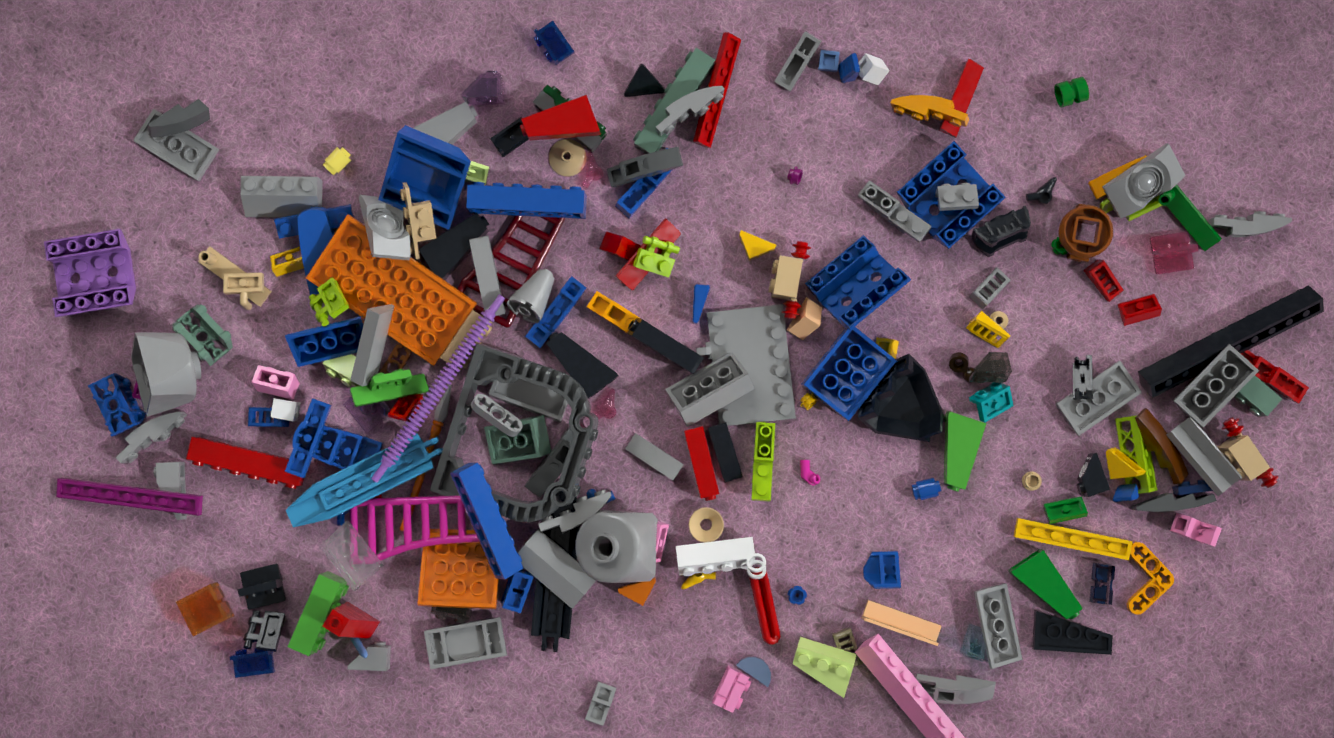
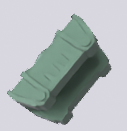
[171,304,233,366]

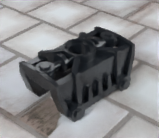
[972,206,1031,257]

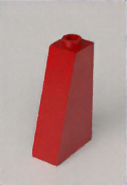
[520,95,601,141]
[684,426,719,501]
[323,602,381,638]

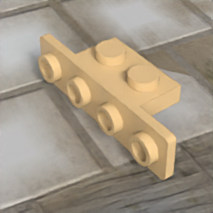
[400,182,436,260]

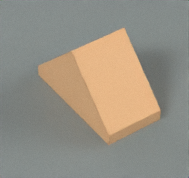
[787,297,822,340]

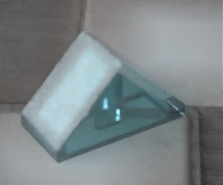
[959,624,985,662]

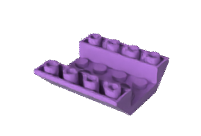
[44,229,136,317]

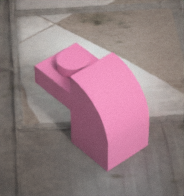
[1170,513,1222,547]

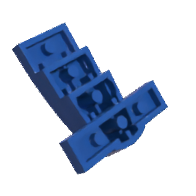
[274,204,354,295]
[285,398,383,478]

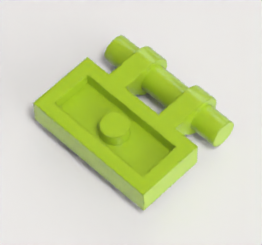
[633,236,680,278]
[309,277,349,326]

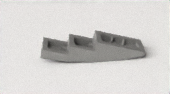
[469,235,505,316]

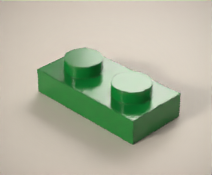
[1043,496,1088,524]

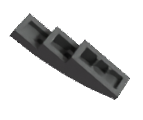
[1131,492,1217,512]

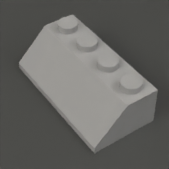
[240,176,323,218]
[1173,344,1259,427]
[665,352,755,427]

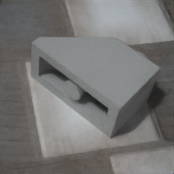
[348,641,391,671]

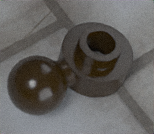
[949,352,978,383]

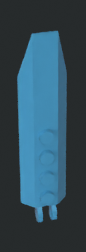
[286,433,443,528]

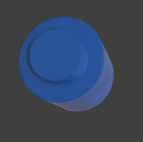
[911,478,941,501]

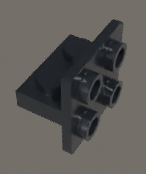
[237,564,286,610]

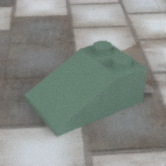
[484,415,552,464]

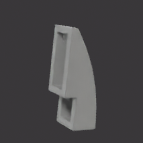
[774,31,822,91]
[625,433,684,480]

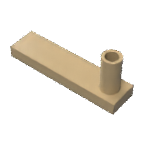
[198,246,272,307]

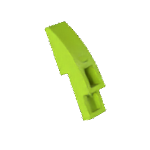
[751,422,775,502]

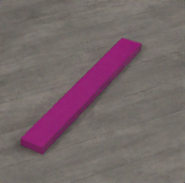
[56,478,203,516]

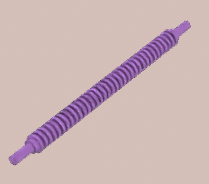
[371,294,505,483]

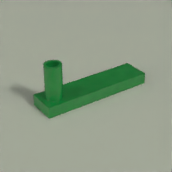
[1159,184,1222,252]

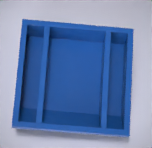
[378,125,471,230]

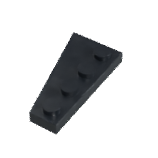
[1032,610,1113,655]

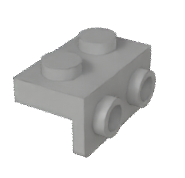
[935,183,979,211]

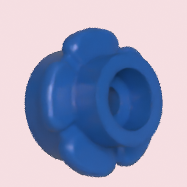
[788,586,807,605]

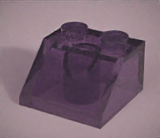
[462,71,505,105]

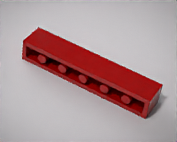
[186,437,304,489]

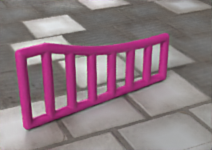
[349,496,480,564]

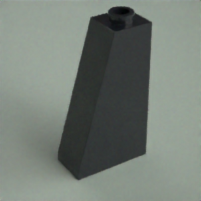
[419,213,489,280]
[627,317,704,374]
[546,332,619,399]

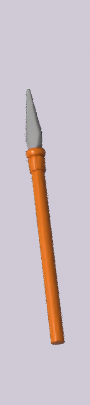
[399,385,451,531]

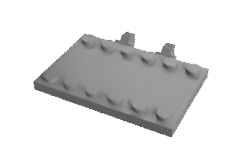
[696,304,796,426]

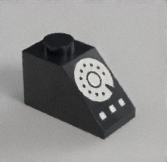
[1076,453,1110,497]

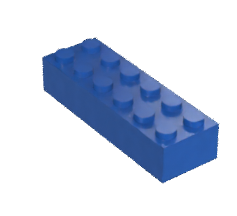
[466,182,587,219]

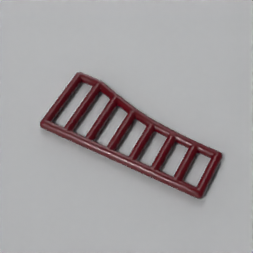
[457,187,565,328]

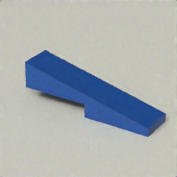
[615,148,673,219]

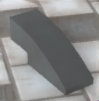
[148,99,210,138]

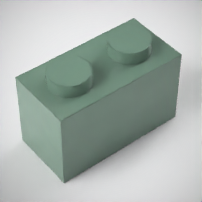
[1234,375,1282,417]

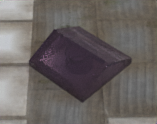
[343,396,391,434]

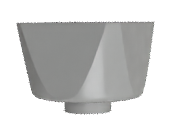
[131,332,201,417]
[576,510,658,583]

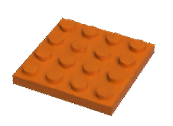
[417,528,499,609]

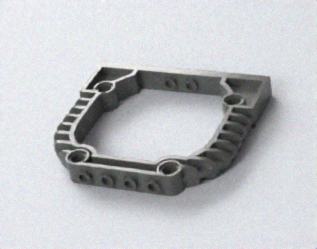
[430,344,599,522]

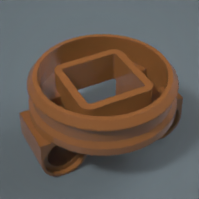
[1058,204,1113,263]

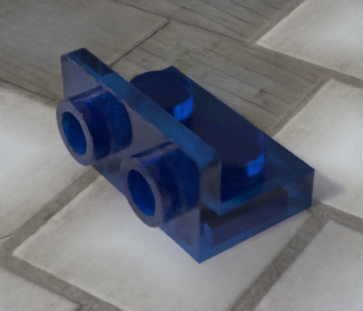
[533,21,575,65]
[229,648,275,678]

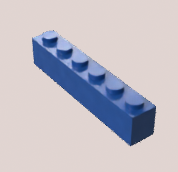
[450,462,523,580]

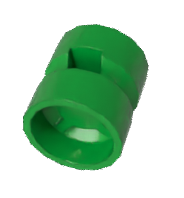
[1054,76,1089,108]

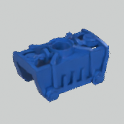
[88,373,146,437]

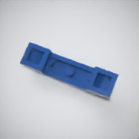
[525,276,587,348]

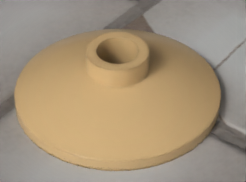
[549,139,587,177]

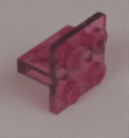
[1150,231,1198,275]

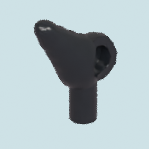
[1026,177,1057,204]

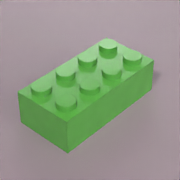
[288,571,349,656]

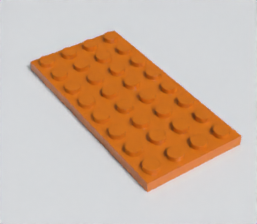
[306,215,477,366]

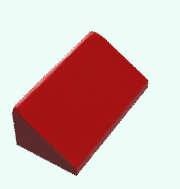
[1118,294,1162,326]

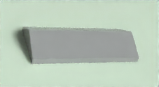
[518,529,596,609]
[974,583,1022,669]

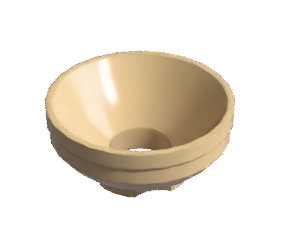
[689,507,724,543]

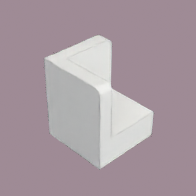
[859,53,889,85]
[271,398,301,421]

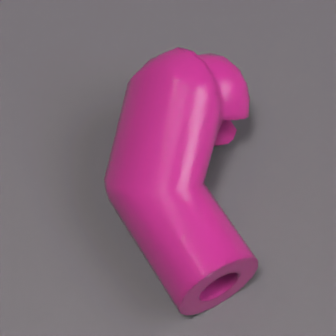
[800,460,821,486]

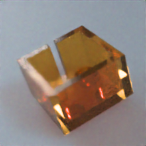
[176,582,234,637]

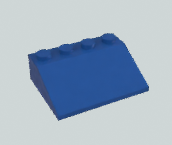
[801,327,897,421]

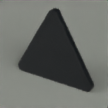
[624,64,665,97]

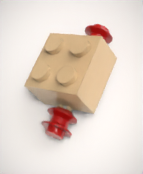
[768,241,811,319]
[1217,417,1279,488]

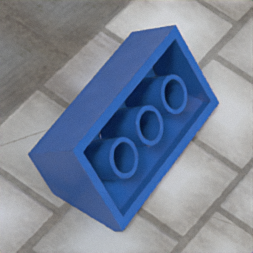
[285,316,365,367]

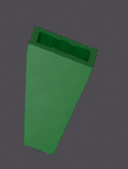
[1008,549,1083,620]

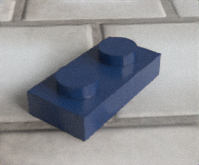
[1172,479,1213,495]

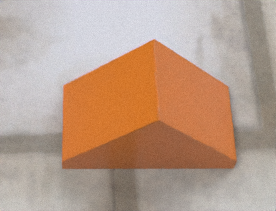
[618,577,656,606]

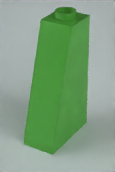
[944,411,987,492]

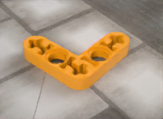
[1127,542,1174,615]

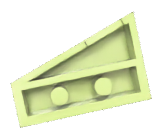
[793,637,856,698]

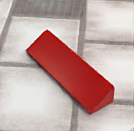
[938,58,984,138]
[616,218,681,290]

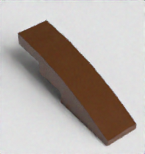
[1135,408,1189,484]

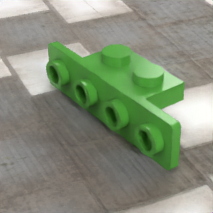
[350,369,429,407]

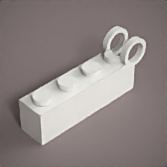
[676,537,766,579]

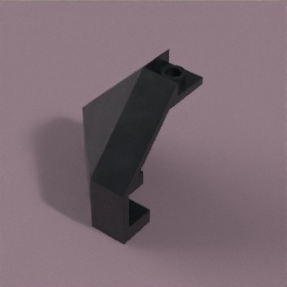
[858,354,947,442]

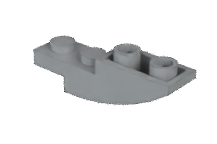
[656,86,725,136]
[858,180,931,243]
[1208,211,1292,237]
[116,412,187,463]
[538,490,611,533]
[916,674,996,704]

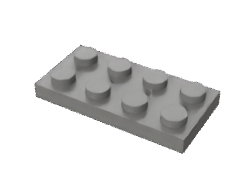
[133,109,220,181]
[1055,361,1142,436]

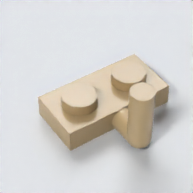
[223,273,264,310]

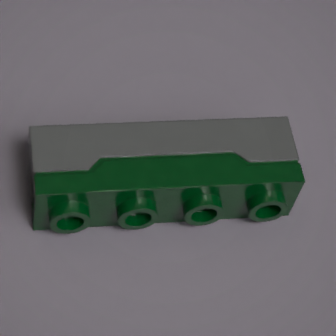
[533,85,607,153]

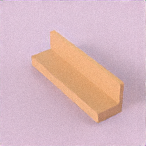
[862,600,941,646]

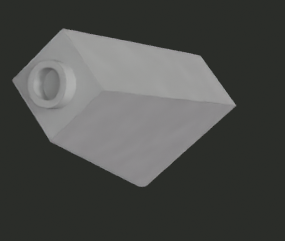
[413,102,478,145]

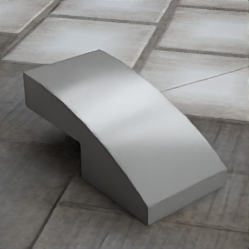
[585,682,616,726]

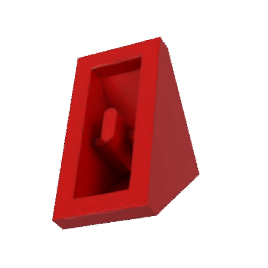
[599,232,641,261]
[388,394,423,422]

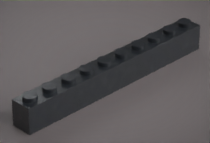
[1138,285,1324,398]

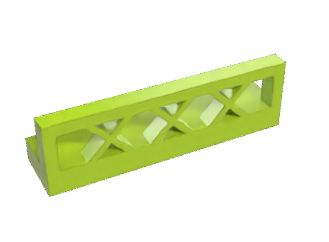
[1115,415,1157,493]

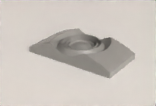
[1102,143,1185,219]
[359,195,410,260]
[424,617,507,669]

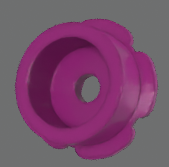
[787,166,803,185]

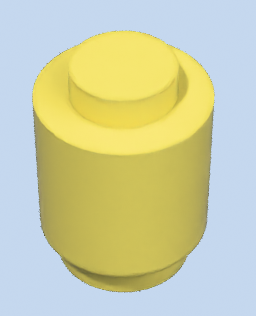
[323,147,351,175]

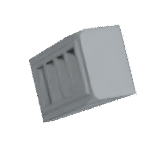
[969,267,1011,309]

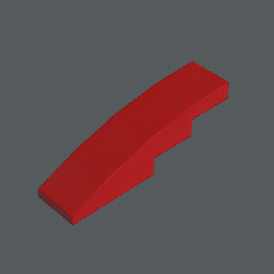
[1241,350,1309,404]

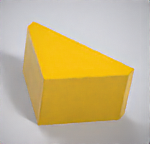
[739,230,776,261]
[1106,447,1146,479]

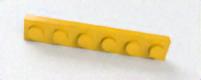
[1013,518,1133,560]

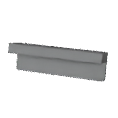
[1167,417,1242,496]

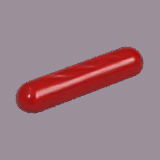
[749,567,781,645]

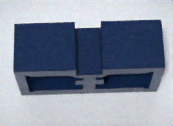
[1089,563,1115,605]

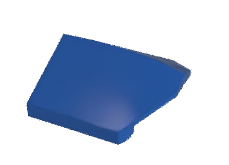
[863,551,901,589]

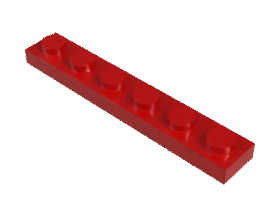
[693,32,741,148]

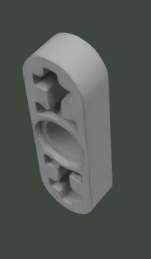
[471,394,522,437]

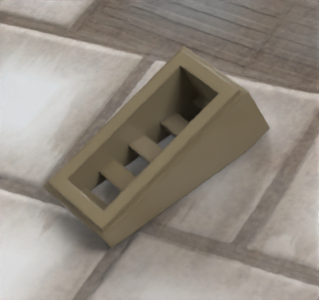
[831,627,863,667]

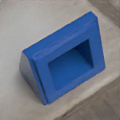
[1113,484,1139,502]

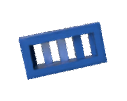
[838,53,860,83]
[692,284,710,324]
[248,407,289,427]

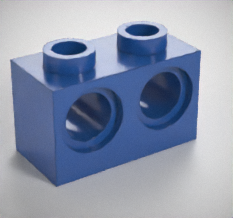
[500,569,534,613]

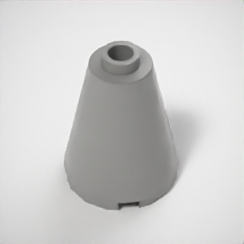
[507,269,555,323]

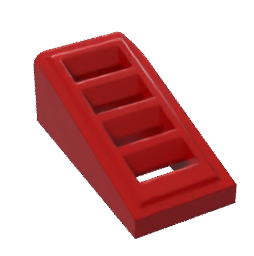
[1083,259,1124,302]

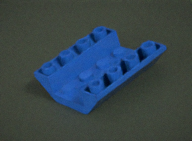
[897,141,1006,249]
[805,235,911,330]

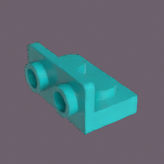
[969,382,1014,423]

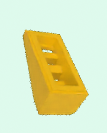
[966,311,1010,348]

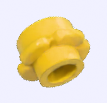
[800,393,818,410]

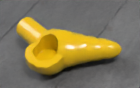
[681,572,716,589]

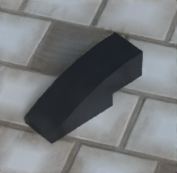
[708,422,743,483]

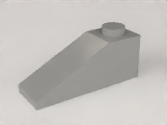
[154,462,187,520]

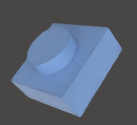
[818,50,840,72]

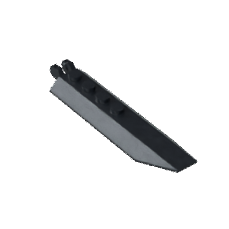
[531,481,580,652]

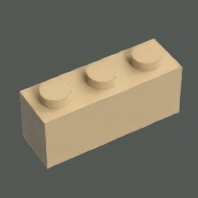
[440,310,492,370]

